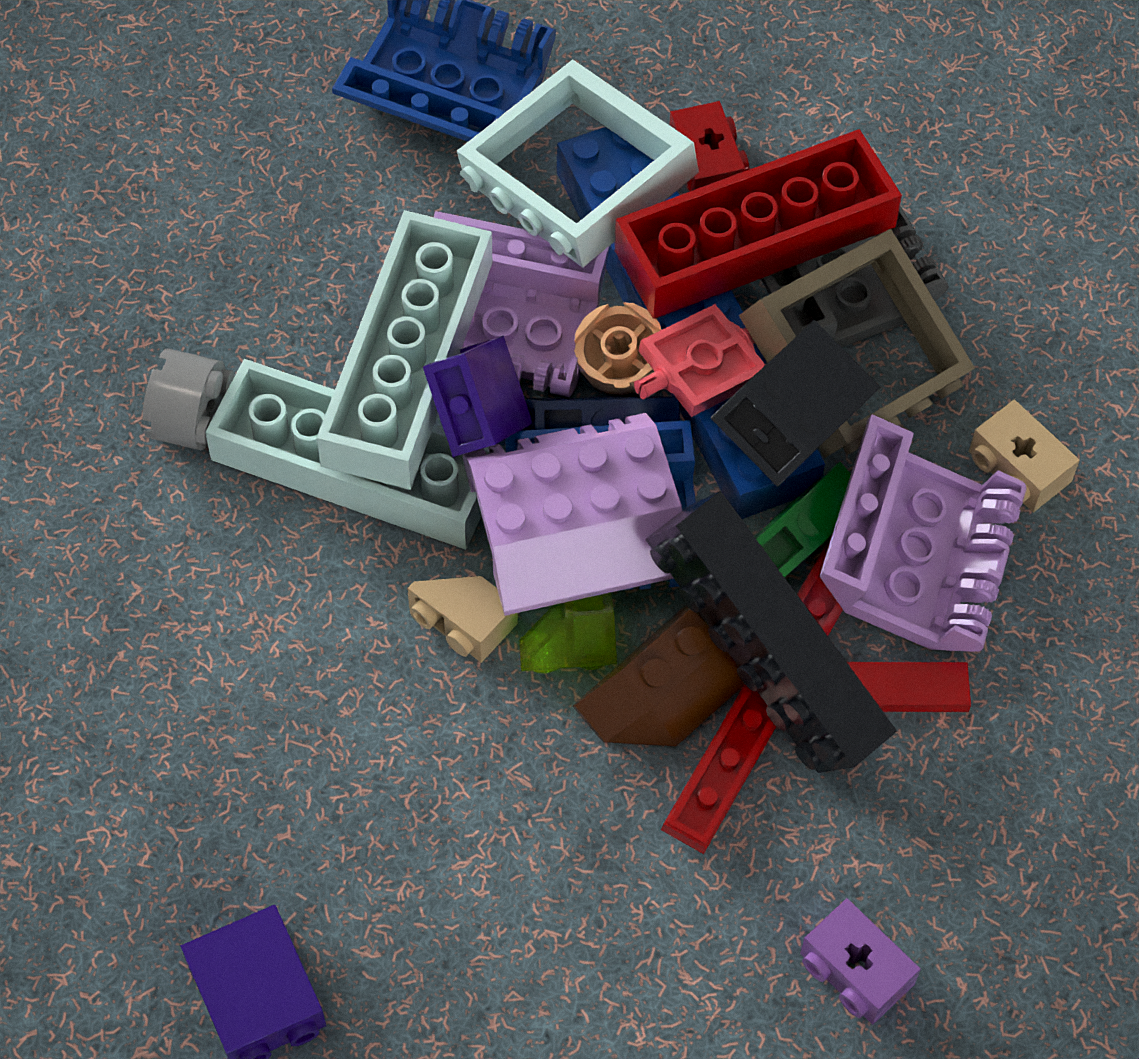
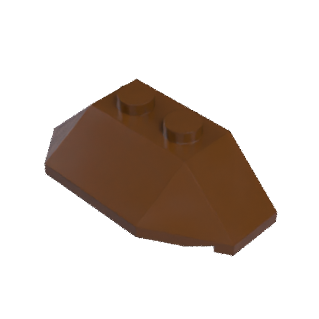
[572,605,744,747]

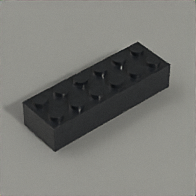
[645,491,897,773]

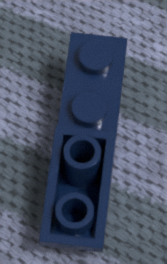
[497,396,680,446]

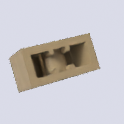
[969,399,1080,513]

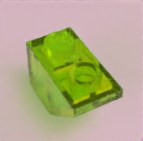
[519,592,617,673]

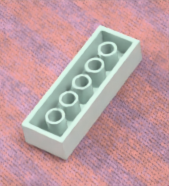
[317,210,493,490]
[205,359,489,550]

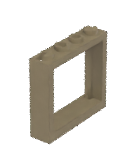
[739,229,975,458]

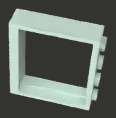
[457,59,699,267]

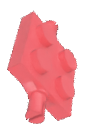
[634,304,766,417]

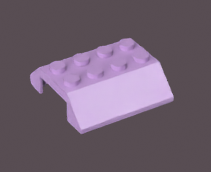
[434,211,609,397]
[462,413,682,616]
[819,414,1027,652]

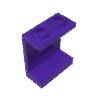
[423,335,533,457]
[180,904,326,1059]

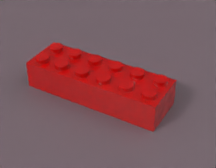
[614,129,902,319]

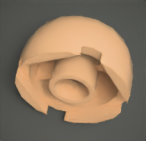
[574,302,662,396]

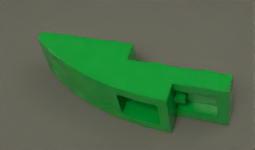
[754,462,851,577]

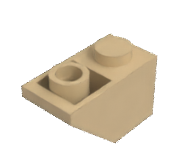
[408,576,518,663]

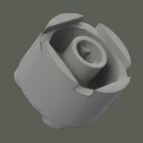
[143,348,235,450]

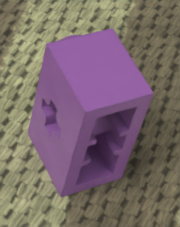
[800,898,921,1025]

